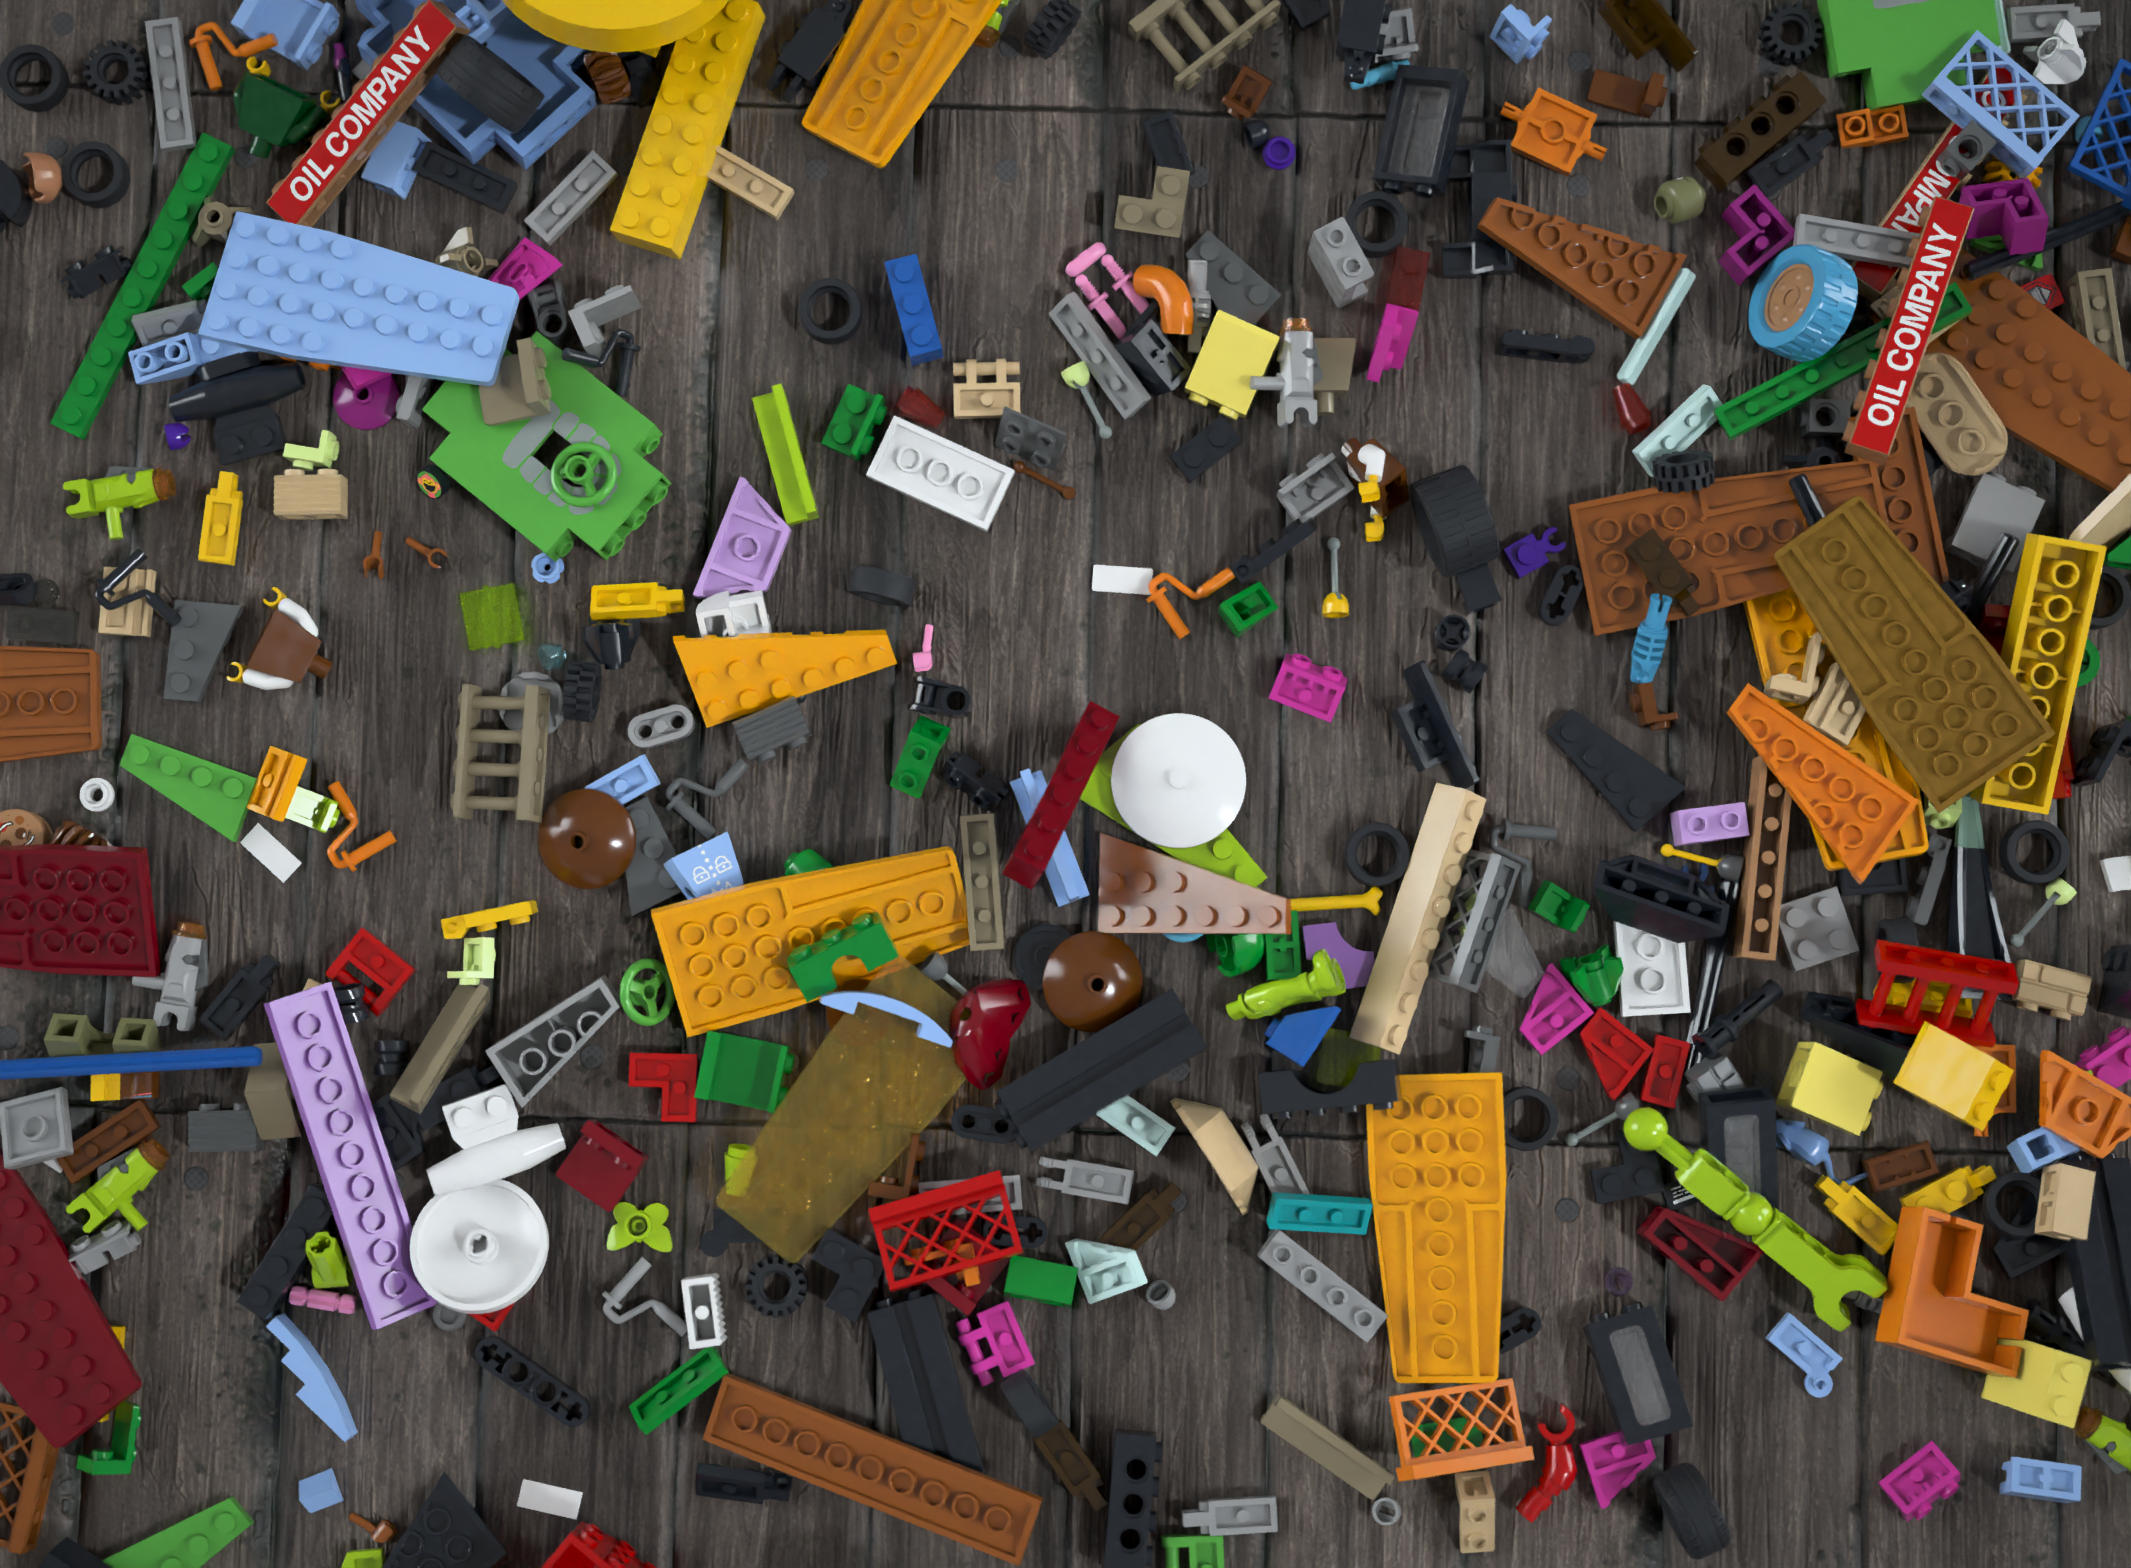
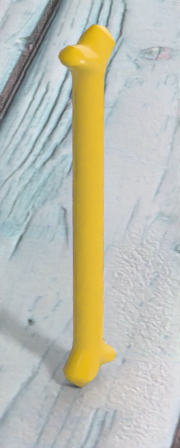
[1291,887,1383,916]

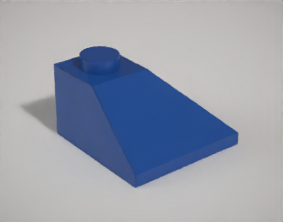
[1264,1006,1341,1067]

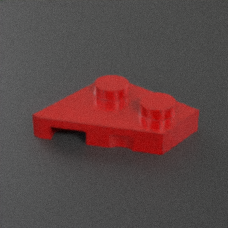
[1578,1007,1654,1101]

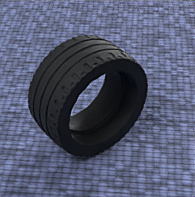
[436,34,545,134]

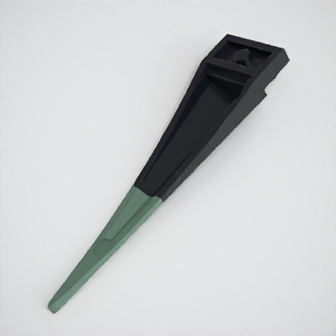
[1947,792,2012,1001]

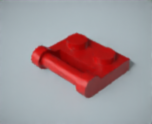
[325,927,417,1017]

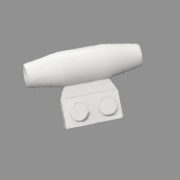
[426,1083,566,1195]

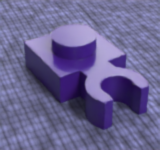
[1502,527,1566,580]

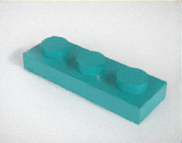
[1266,1192,1373,1235]

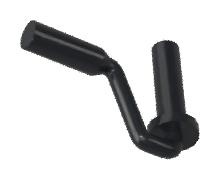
[562,329,641,397]
[95,548,182,627]

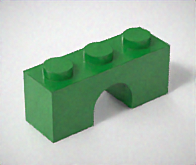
[787,912,899,1002]

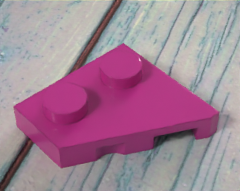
[1519,963,1594,1056]
[1578,1423,1656,1509]

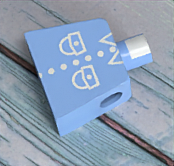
[663,832,743,900]

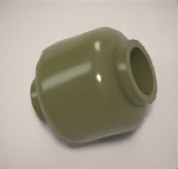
[1654,176,1706,224]

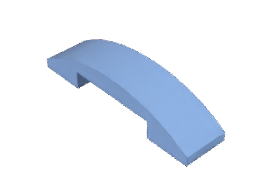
[819,991,953,1048]

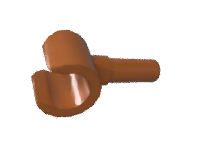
[363,531,384,579]
[405,536,449,569]
[348,1512,398,1543]

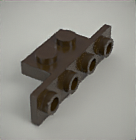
[1597,0,1698,72]

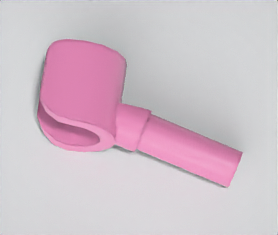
[913,624,934,672]

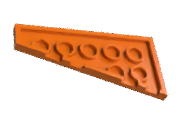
[1726,683,1919,885]

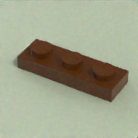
[56,1099,162,1184]

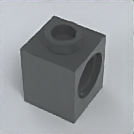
[1936,120,1997,180]
[1797,399,1850,440]

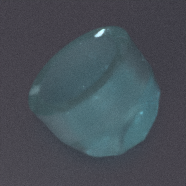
[537,642,566,671]

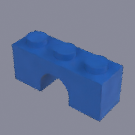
[884,254,944,366]

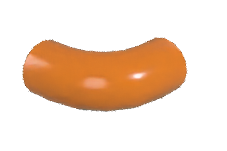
[1133,265,1194,334]

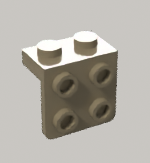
[478,337,551,427]

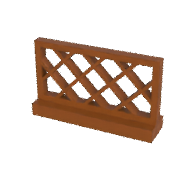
[0,1401,60,1555]

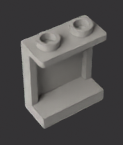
[1307,217,1374,310]
[1943,472,2045,578]

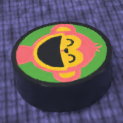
[416,464,450,499]

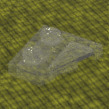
[1485,907,1544,1000]

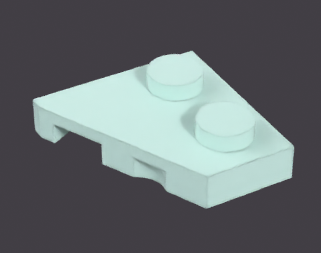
[1065,1238,1148,1304]

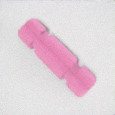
[289,1285,358,1314]

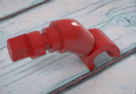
[1515,1403,1577,1523]

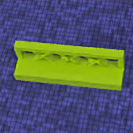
[752,384,819,526]

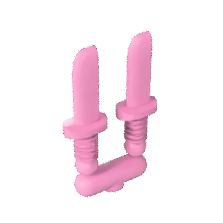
[1066,242,1149,340]

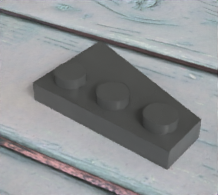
[1185,230,1282,326]
[163,600,245,703]
[625,797,682,917]

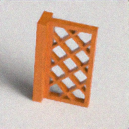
[1389,1378,1535,1482]

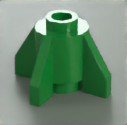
[1559,945,1624,1006]

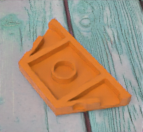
[2039,1050,2131,1159]

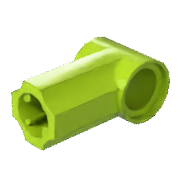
[305,1232,353,1289]

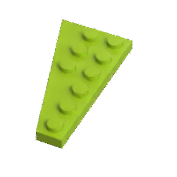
[1080,723,1268,887]

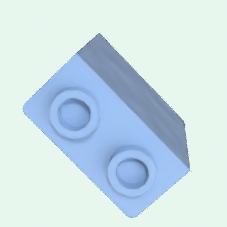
[231,0,340,71]

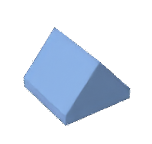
[299,1468,343,1513]

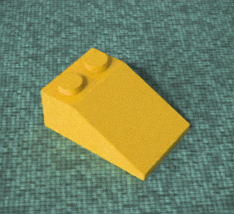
[1893,1022,2014,1131]

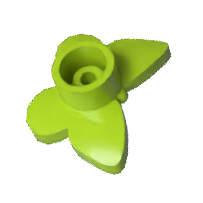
[607,1202,673,1252]

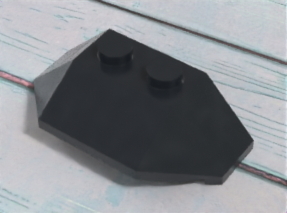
[1592,855,1730,943]

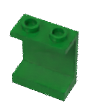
[694,1031,795,1113]

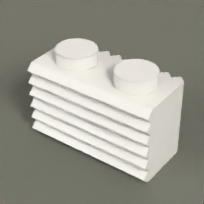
[681,1273,727,1349]

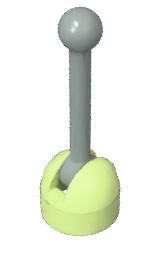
[1061,361,1112,439]
[2010,877,2077,947]

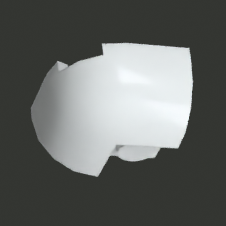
[696,590,772,638]

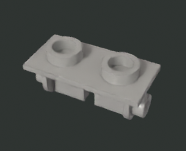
[68,1219,141,1274]

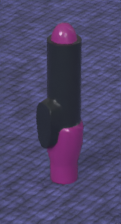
[333,43,353,104]

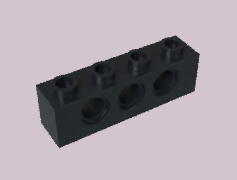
[1103,1428,1163,1568]

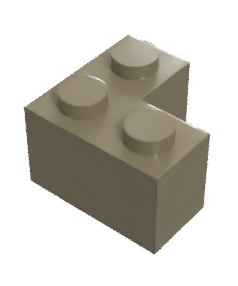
[1114,166,1190,239]
[244,1042,304,1140]

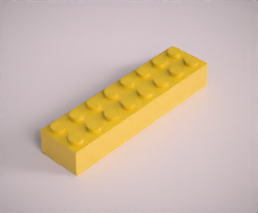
[610,0,766,260]
[1970,533,2107,815]

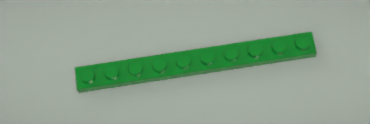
[50,132,235,440]

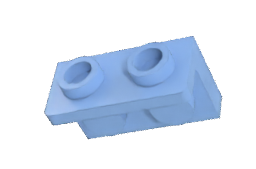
[1489,4,1552,64]

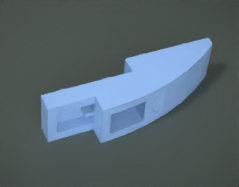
[128,332,258,385]

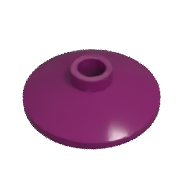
[333,373,400,430]

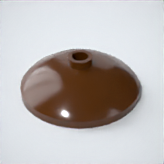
[538,788,636,889]
[1042,931,1143,1032]

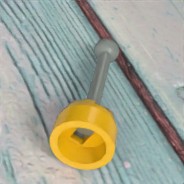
[1322,537,1349,618]

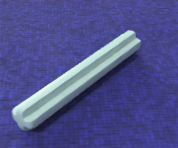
[1617,268,1696,386]

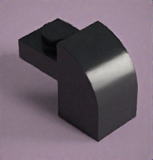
[0,159,33,233]

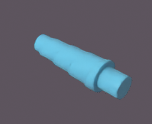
[1350,59,1410,90]

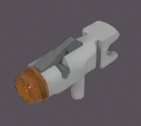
[1250,318,1323,428]
[132,921,209,1031]

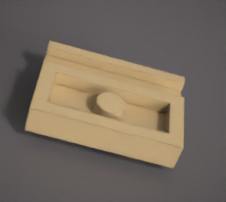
[98,567,156,637]
[1802,662,1866,747]

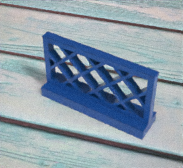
[2066,58,2131,210]

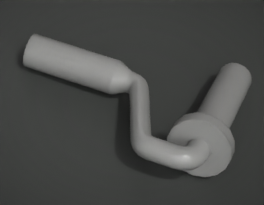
[602,1257,687,1337]

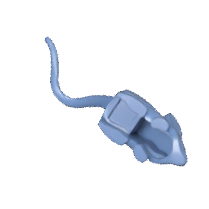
[1776,1118,1867,1185]

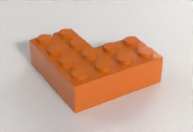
[1875,1207,2029,1378]

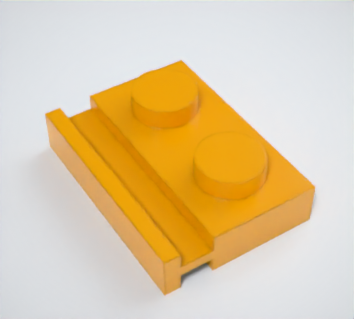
[246,746,308,822]

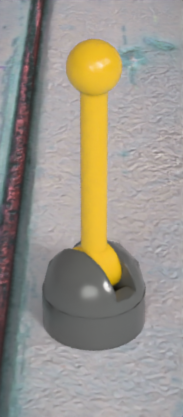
[1661,844,1744,882]

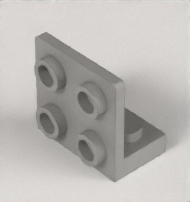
[568,285,641,358]

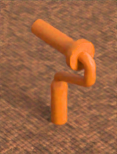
[189,22,278,91]
[1146,567,1235,640]
[327,781,397,872]

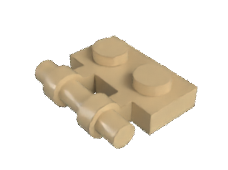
[953,359,1021,419]

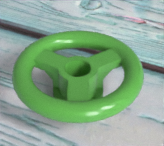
[551,442,617,507]
[620,958,675,1026]

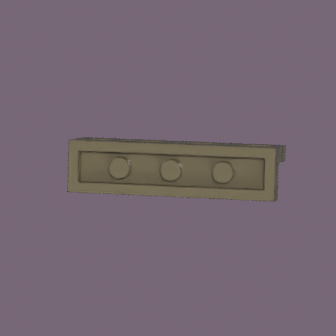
[2067,268,2126,370]
[960,813,1005,951]
[390,983,491,1114]
[1260,1393,1395,1501]

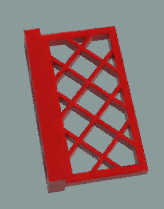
[868,1170,1023,1292]

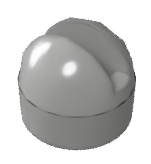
[1146,1280,1176,1310]
[1372,1497,1401,1526]

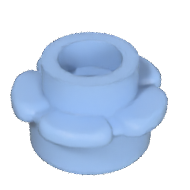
[531,552,564,584]

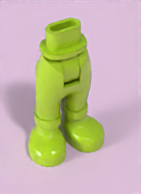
[1226,948,1346,1021]

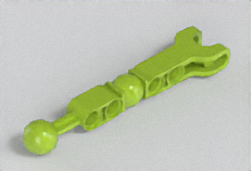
[1623,1107,1889,1332]

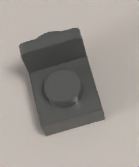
[1463,1025,1501,1072]

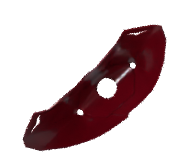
[949,979,1031,1090]

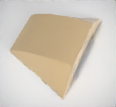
[1170,1098,1259,1215]

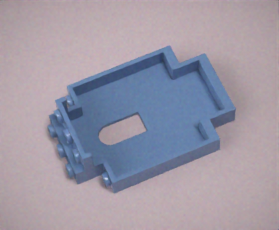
[355,0,596,170]

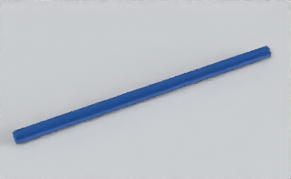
[0,1046,263,1080]

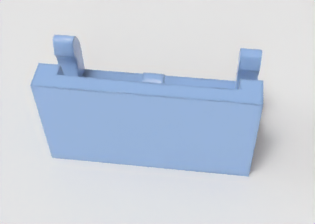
[361,121,431,200]
[1999,1457,2082,1503]

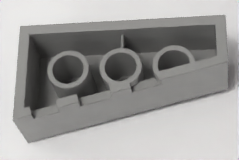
[485,974,622,1108]

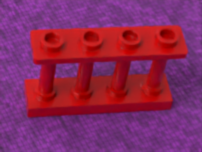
[1855,939,2019,1048]

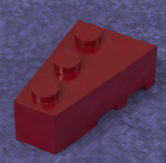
[1636,1206,1764,1302]

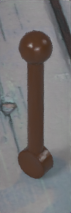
[1013,460,1076,500]

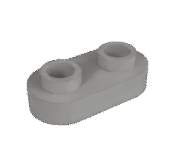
[628,704,695,749]

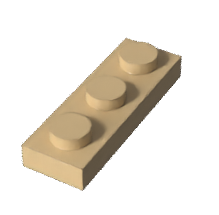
[707,145,794,221]

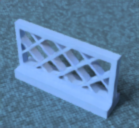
[1921,30,2080,179]
[1010,768,1090,907]

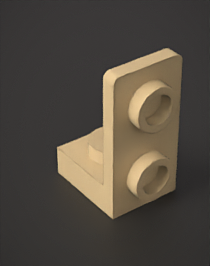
[1763,632,1826,705]
[1454,1471,1495,1553]

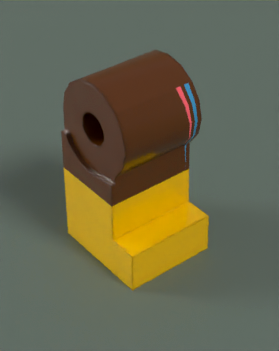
[90,1071,160,1101]

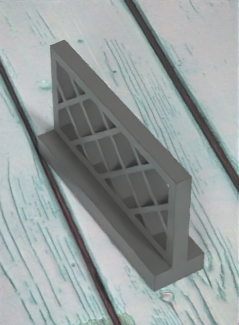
[1427,849,1521,993]

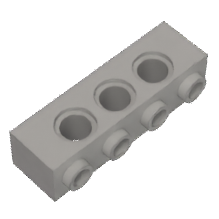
[1256,1229,1388,1343]

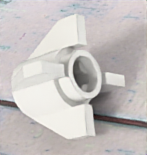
[2023,19,2086,84]

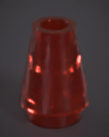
[1612,383,1652,435]
[895,385,946,430]

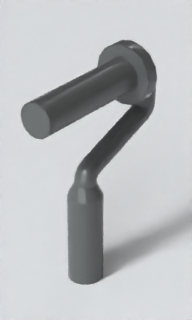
[665,758,749,840]
[1489,818,1557,907]

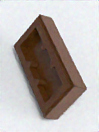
[1861,1140,1939,1193]

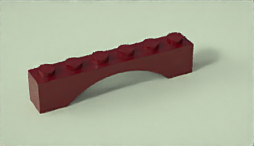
[1001,701,1120,890]

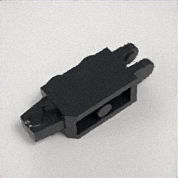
[766,0,853,103]
[1335,0,1392,84]

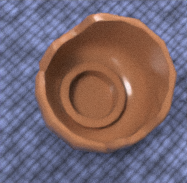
[22,152,63,204]

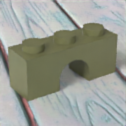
[44,1013,162,1057]

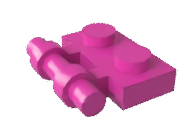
[955,1300,1035,1386]

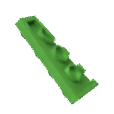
[120,734,257,842]
[102,1496,254,1568]

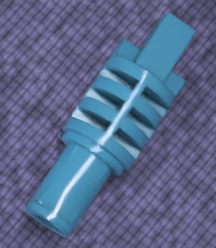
[1630,593,1672,684]

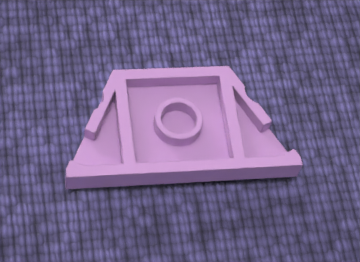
[693,477,792,599]

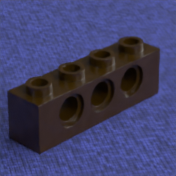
[1694,71,1827,193]

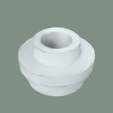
[80,778,115,812]

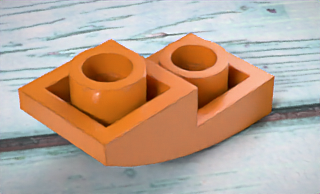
[1836,105,1909,148]

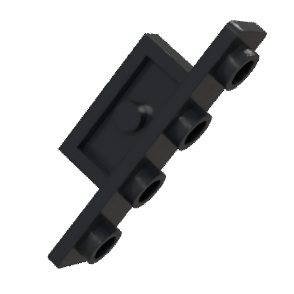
[1390,660,1479,789]

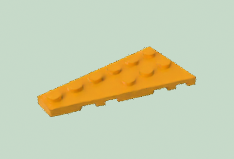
[673,630,897,728]

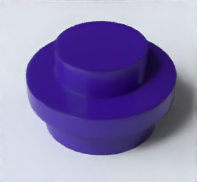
[1263,137,1296,170]

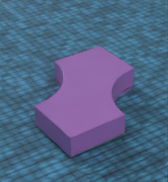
[1302,922,1375,989]

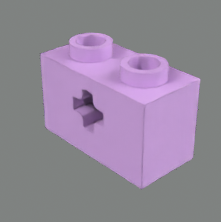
[1670,802,1750,847]

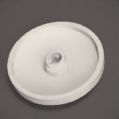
[1111,713,1246,848]
[410,1179,549,1314]

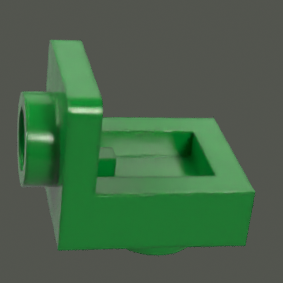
[1528,880,1590,933]

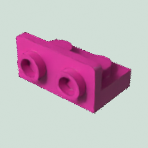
[1366,303,1418,382]
[1269,653,1348,723]
[2074,1026,2131,1089]
[1878,1441,1961,1522]

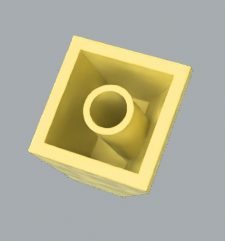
[1185,309,1280,420]
[1775,1042,1883,1136]
[1981,1339,2092,1428]

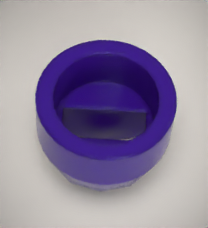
[164,423,191,451]

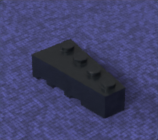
[2097,944,2131,1019]

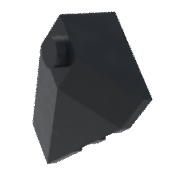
[1800,991,1918,1080]

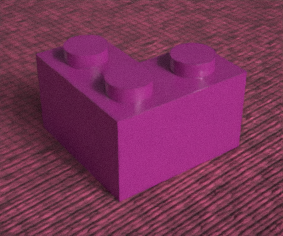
[1959,178,2049,255]
[1717,184,1795,286]

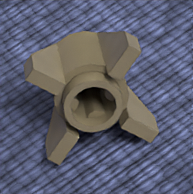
[192,196,256,247]
[434,227,498,277]

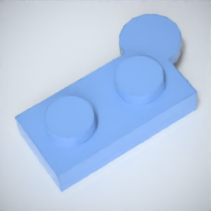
[1766,1312,1843,1398]

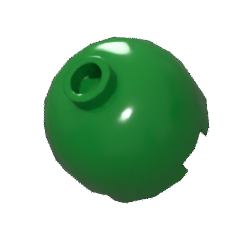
[1206,934,1265,977]

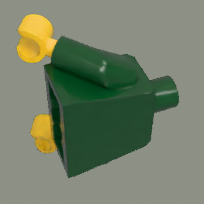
[233,57,342,159]

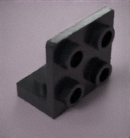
[2073,720,2131,787]

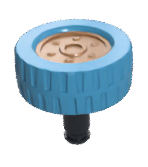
[1748,244,1874,362]

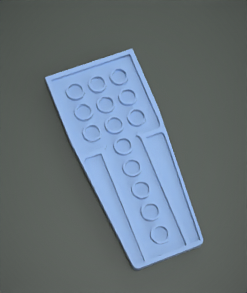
[198,211,520,386]

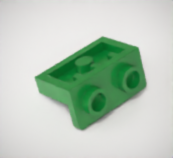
[821,384,888,462]

